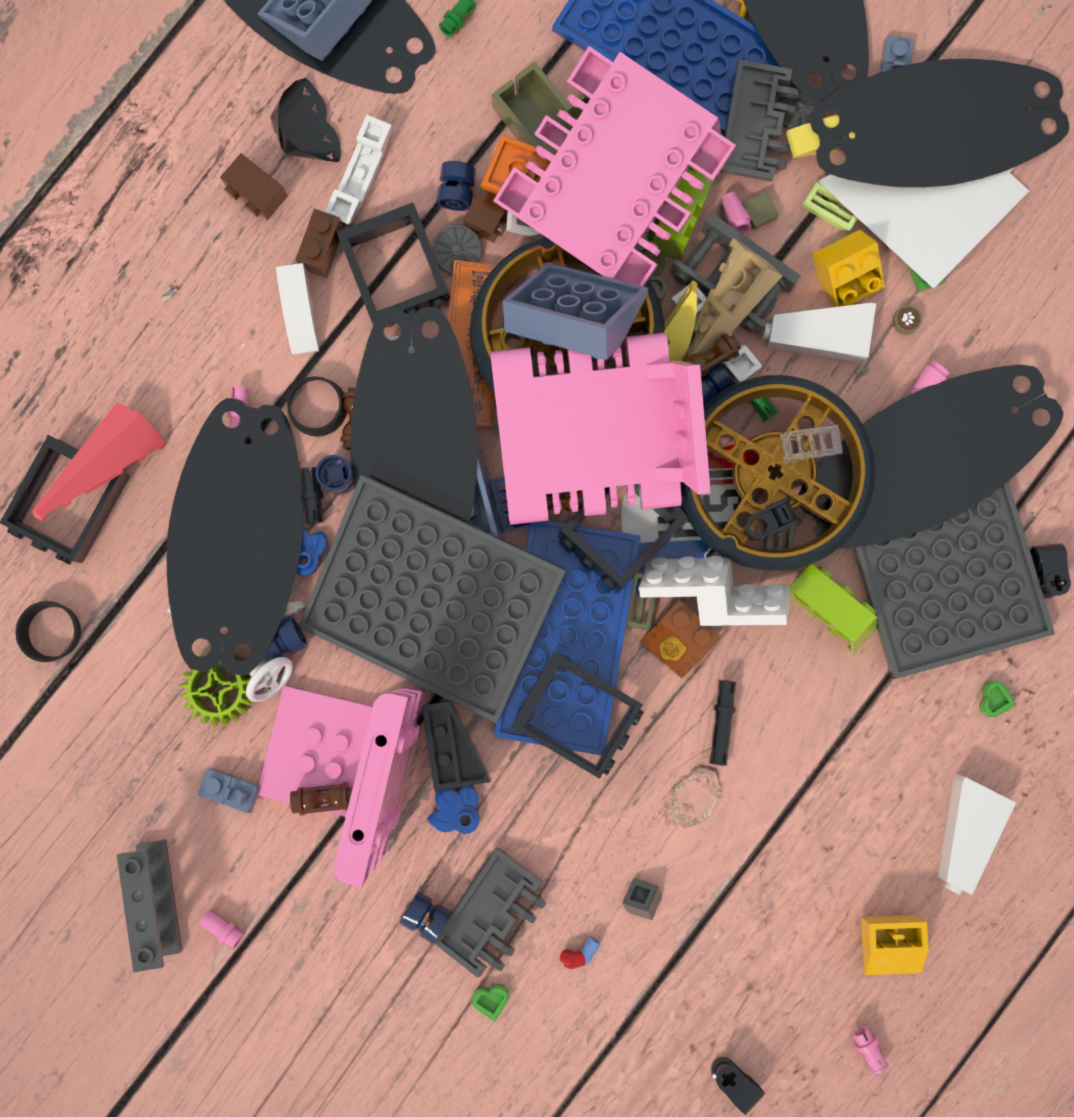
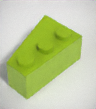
[648,169,713,261]
[790,564,877,654]

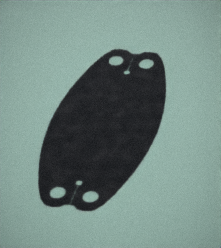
[224,0,435,94]
[743,0,869,101]
[810,58,1069,187]
[351,307,478,523]
[798,365,1064,549]
[166,398,303,675]

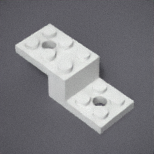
[639,556,791,626]

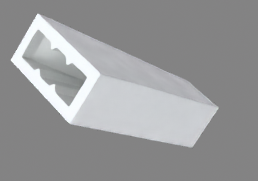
[762,303,876,363]
[938,774,1016,895]

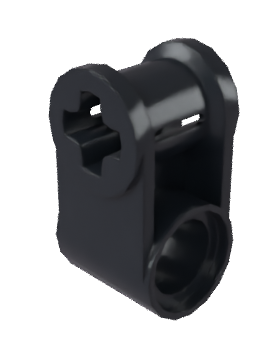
[743,496,802,541]
[1030,543,1071,598]
[711,1057,765,1115]

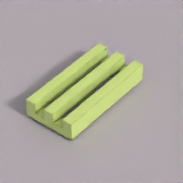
[801,181,857,234]

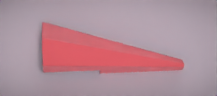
[33,402,166,521]

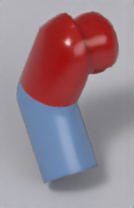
[560,936,601,970]

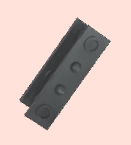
[670,212,801,335]
[117,839,182,973]

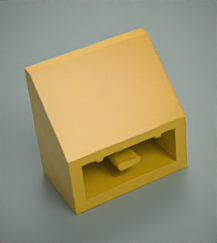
[812,230,885,307]
[861,915,929,975]

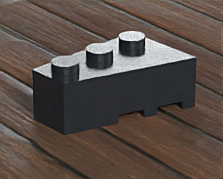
[422,700,492,791]

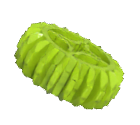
[180,651,257,726]

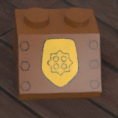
[640,600,722,678]

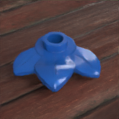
[297,528,327,576]
[427,785,480,834]

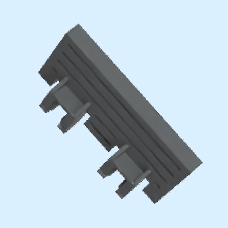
[720,59,799,182]
[434,848,547,978]

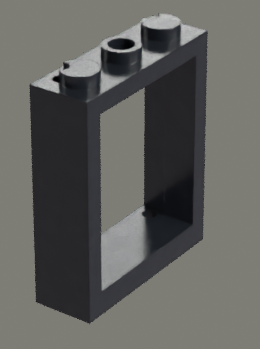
[337,202,450,328]
[0,435,130,565]
[557,484,689,593]
[511,652,644,779]

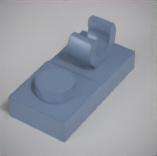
[880,36,914,73]
[198,768,261,813]

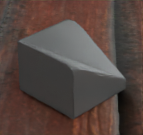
[622,878,662,920]

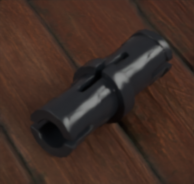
[301,467,324,524]

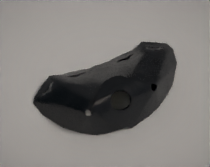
[270,78,341,162]

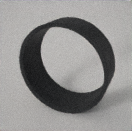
[287,376,347,437]
[15,601,81,662]

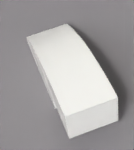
[276,263,319,355]

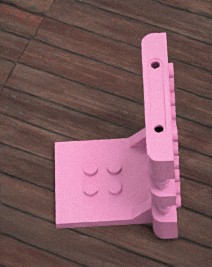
[493,46,736,286]
[490,332,711,525]
[258,685,425,887]

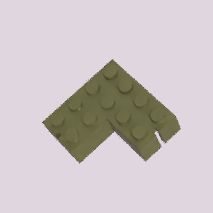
[491,61,589,154]

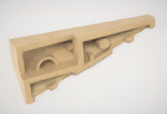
[686,238,782,357]

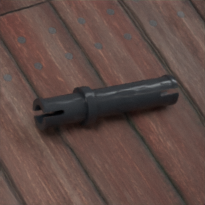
[709,680,737,766]

